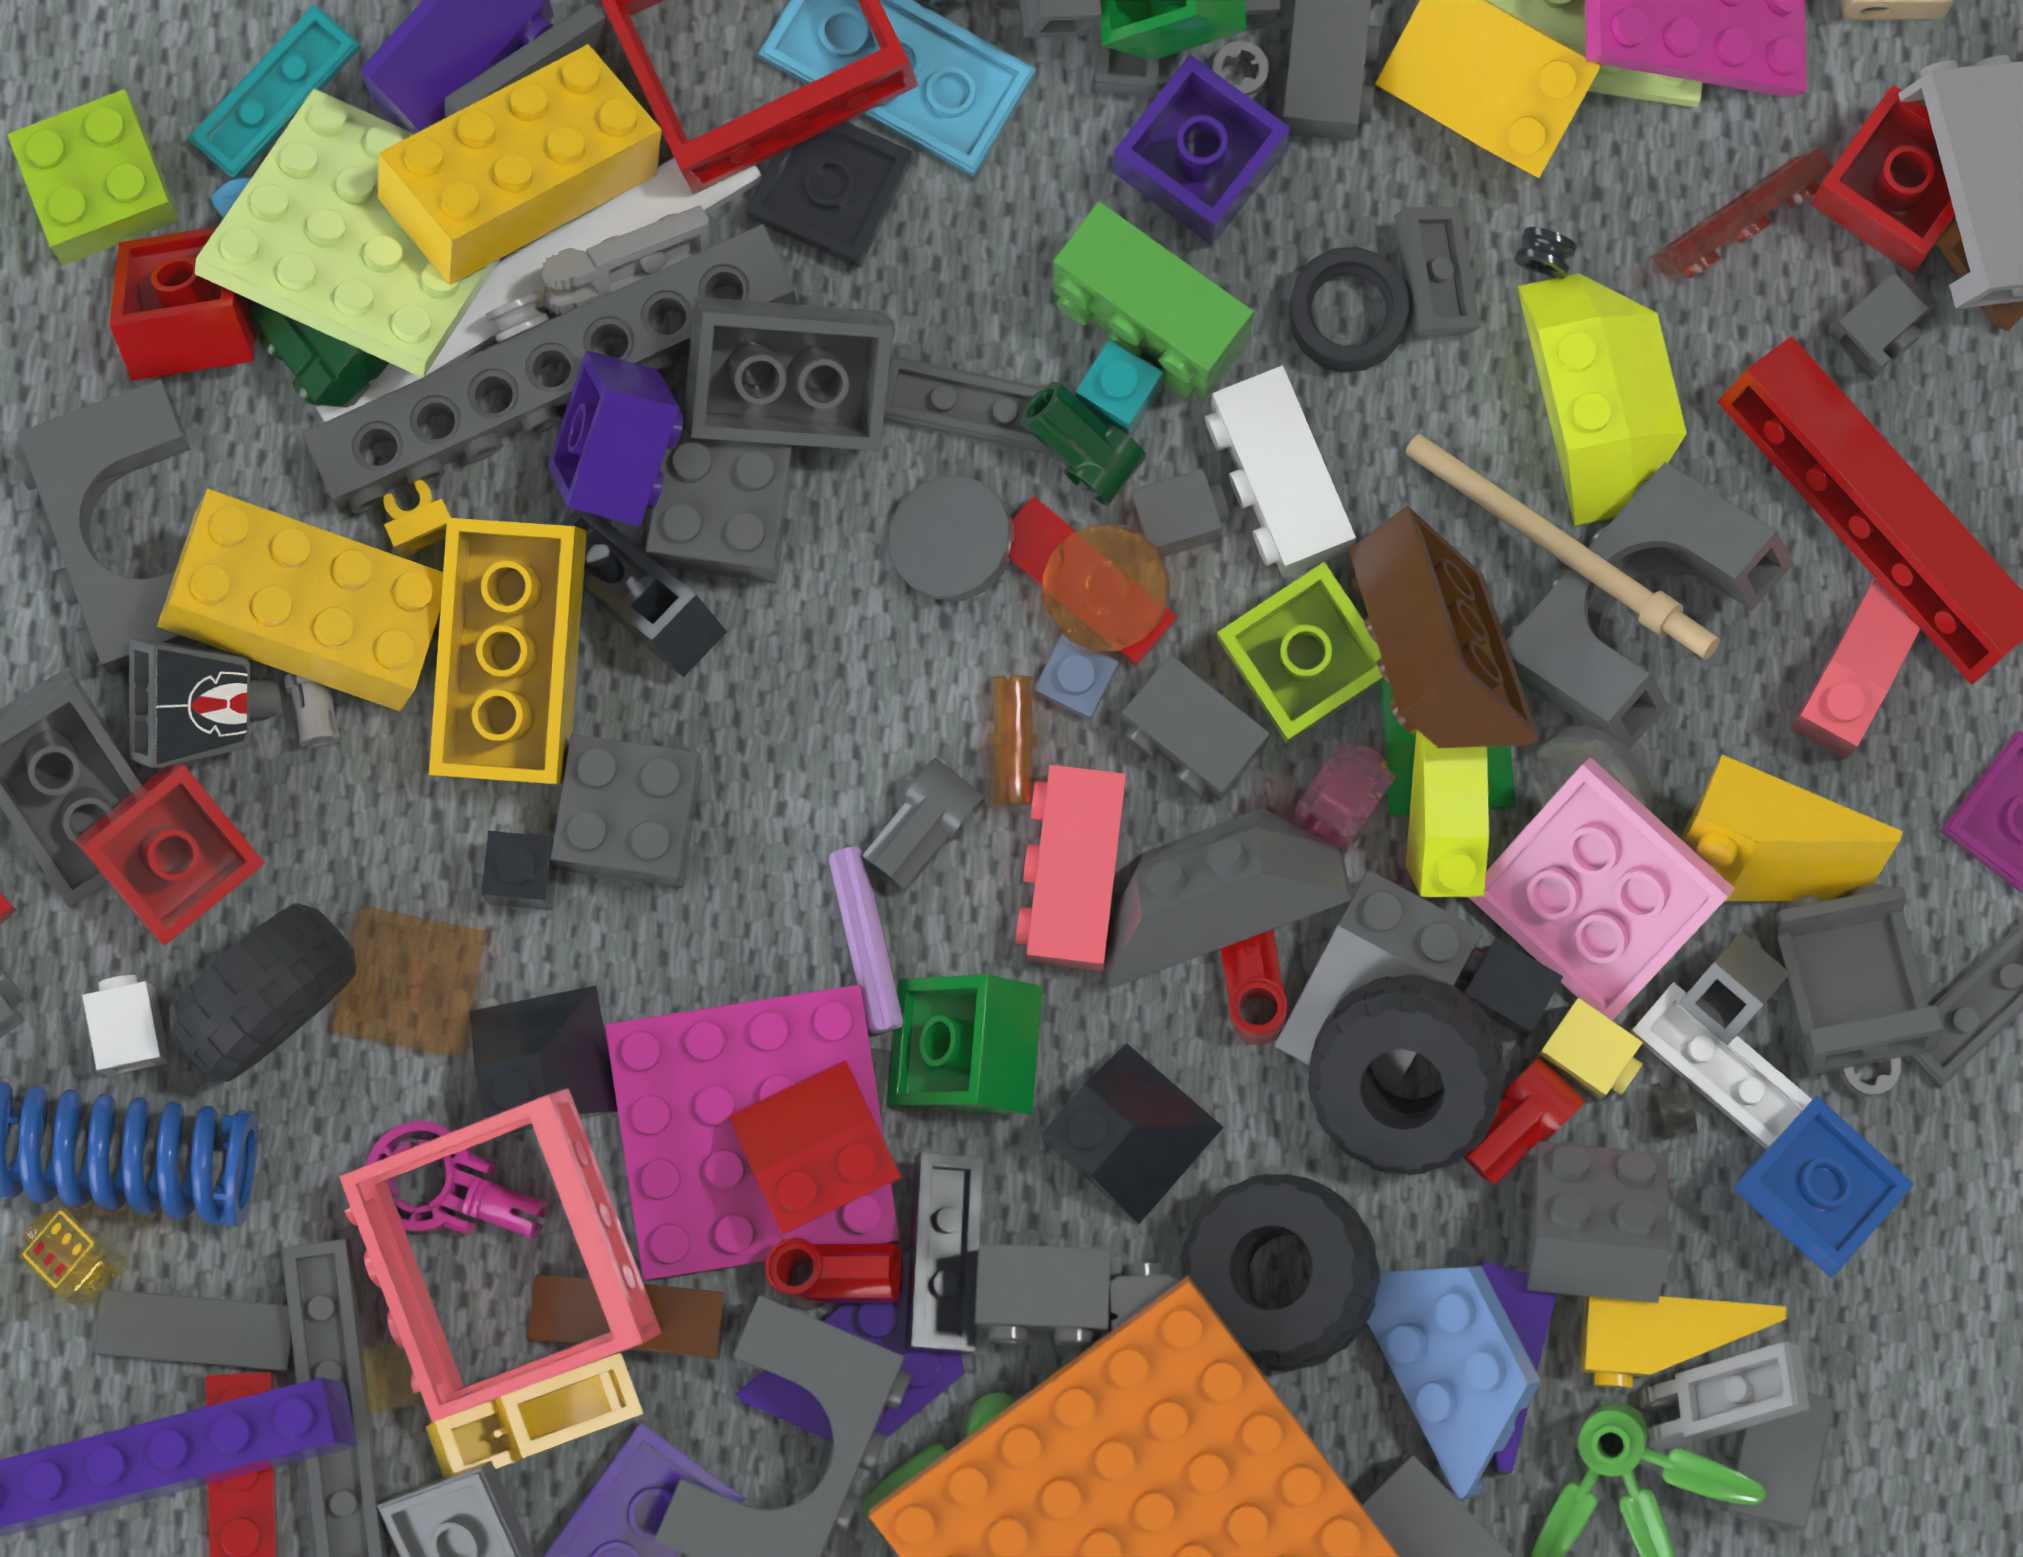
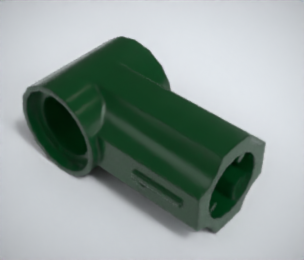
[1020,381,1147,506]

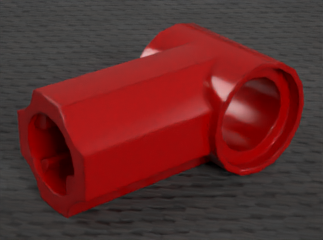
[1220,929,1287,1045]
[1462,1056,1586,1187]
[765,1237,904,1310]

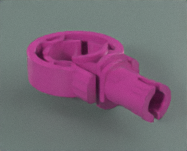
[366,1121,549,1240]

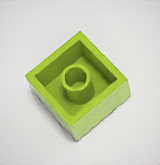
[7,89,180,266]
[1216,562,1384,745]

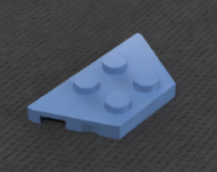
[1367,1266,1541,1501]

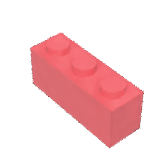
[1016,765,1126,971]

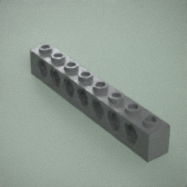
[302,224,797,514]

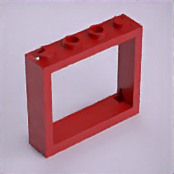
[601,0,919,194]

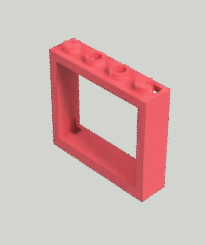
[339,1088,662,1422]

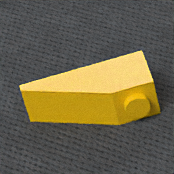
[1579,1296,1786,1389]

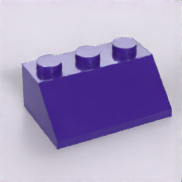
[360,0,554,135]

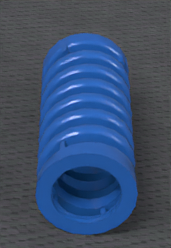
[0,1081,259,1227]

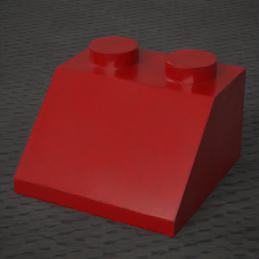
[109,226,257,381]
[729,1060,902,1235]

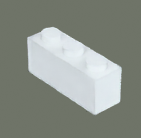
[1205,365,1356,578]

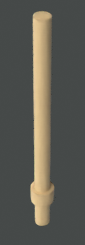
[1406,434,1720,660]

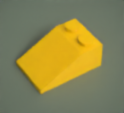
[1375,0,1601,178]
[1681,754,1903,901]

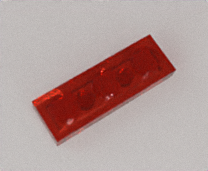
[1651,147,1832,279]

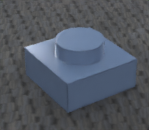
[1034,634,1119,721]

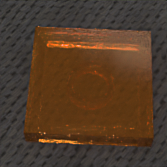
[333,906,488,1058]

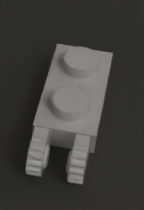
[541,205,711,316]
[1639,1341,1810,1450]

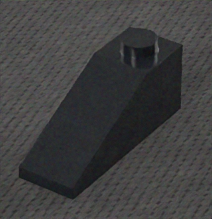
[560,510,727,678]

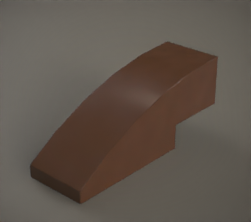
[528,1275,727,1360]

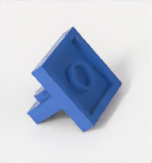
[1733,1096,1914,1278]

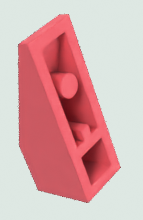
[1791,577,1920,759]

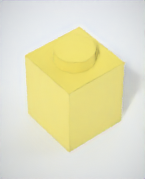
[1537,998,1643,1101]

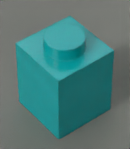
[1075,339,1163,437]

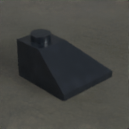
[470,985,618,1135]
[1042,1043,1224,1224]

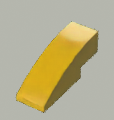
[426,1352,643,1477]

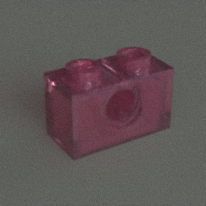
[1291,740,1396,861]

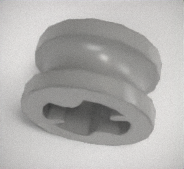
[1212,40,1269,99]
[485,291,549,343]
[1840,1058,1901,1097]

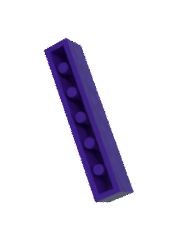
[0,1378,357,1537]

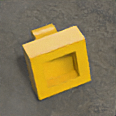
[384,479,452,558]

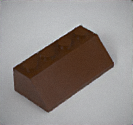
[1348,506,1539,748]

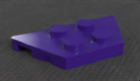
[736,1250,965,1442]

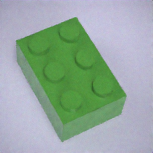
[1053,201,1254,401]

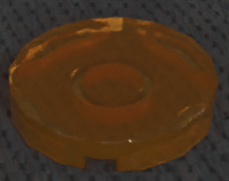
[1043,524,1170,651]

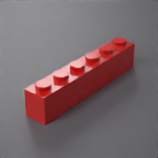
[1717,336,2023,685]

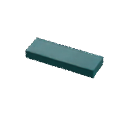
[187,4,362,180]

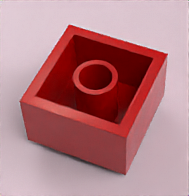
[1810,84,1956,275]
[74,762,265,946]

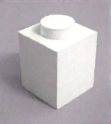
[82,975,170,1077]

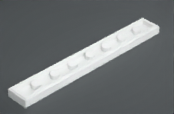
[315,158,762,422]

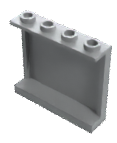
[1898,55,2023,309]

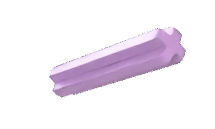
[829,847,903,1034]

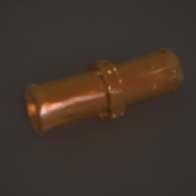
[988,675,1039,806]

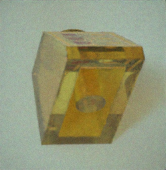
[18,1206,130,1309]

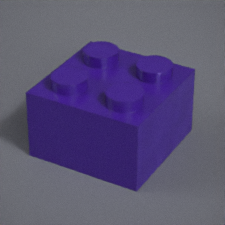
[1113,55,1291,246]
[548,350,683,526]

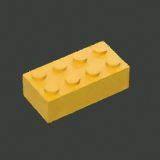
[378,44,662,285]
[157,488,443,712]
[429,518,587,784]

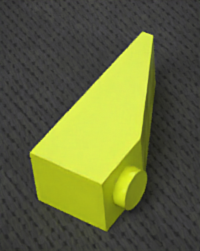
[1405,731,1489,897]

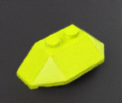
[1518,273,1687,527]

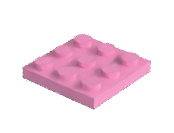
[1468,757,1735,1021]

